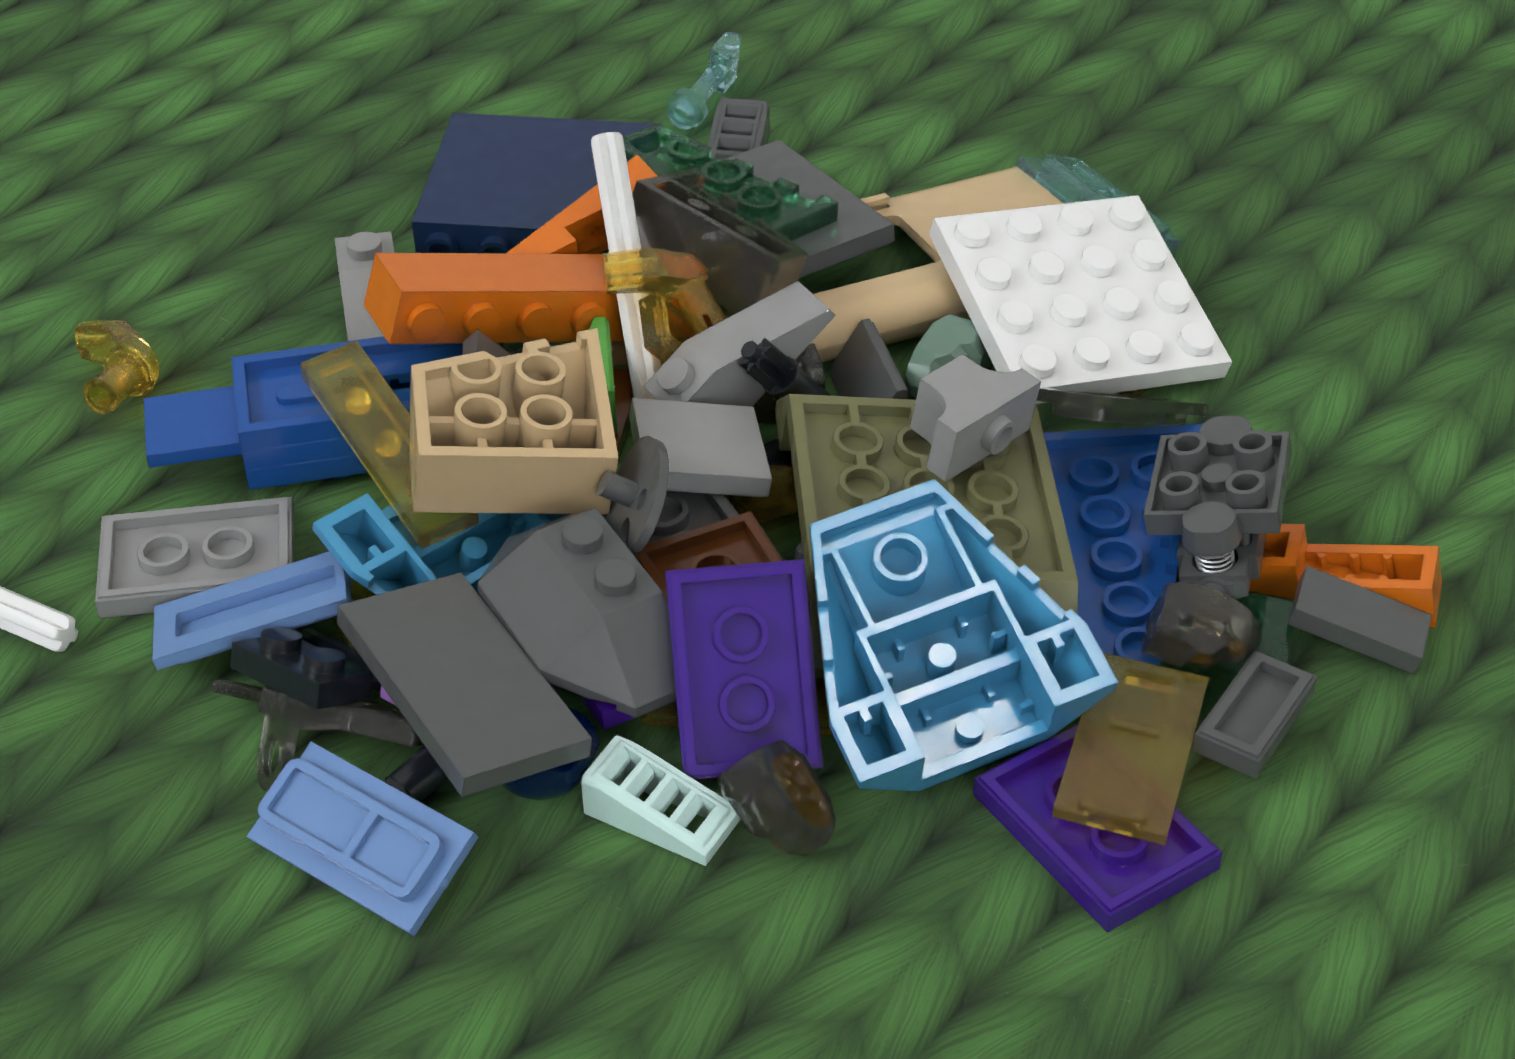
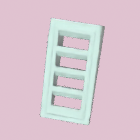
[581,735,741,866]

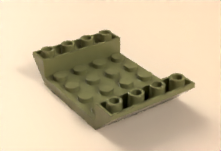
[775,394,1078,678]

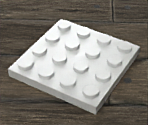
[929,195,1232,404]

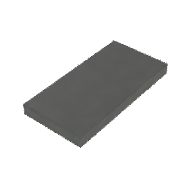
[687,140,895,278]
[337,572,592,797]

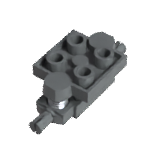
[1144,416,1292,630]

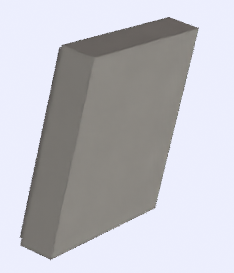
[629,398,772,497]

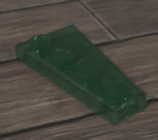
[623,124,838,259]

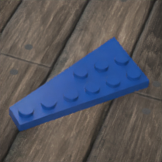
[1043,424,1203,717]

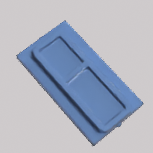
[152,551,353,670]
[246,742,479,937]

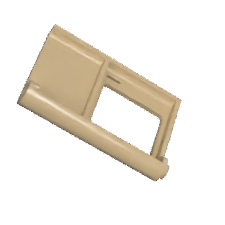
[716,166,1063,368]

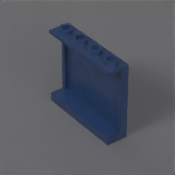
[412,113,663,254]

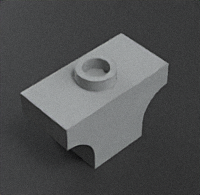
[910,354,1041,482]

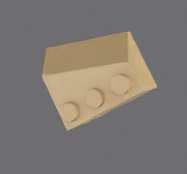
[410,328,618,514]

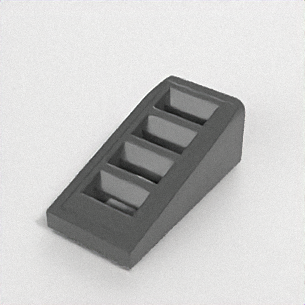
[702,97,770,167]

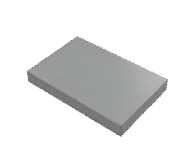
[95,497,295,618]

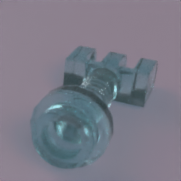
[667,32,741,130]

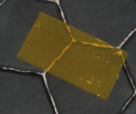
[1052,653,1209,845]

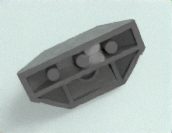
[478,508,676,718]

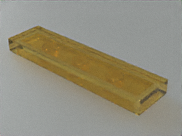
[301,340,479,549]

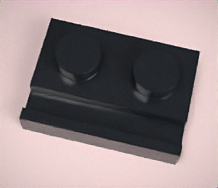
[230,628,381,710]

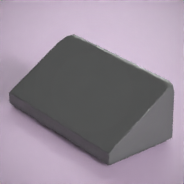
[830,318,908,399]

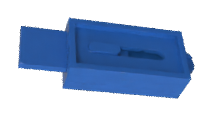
[144,336,463,490]

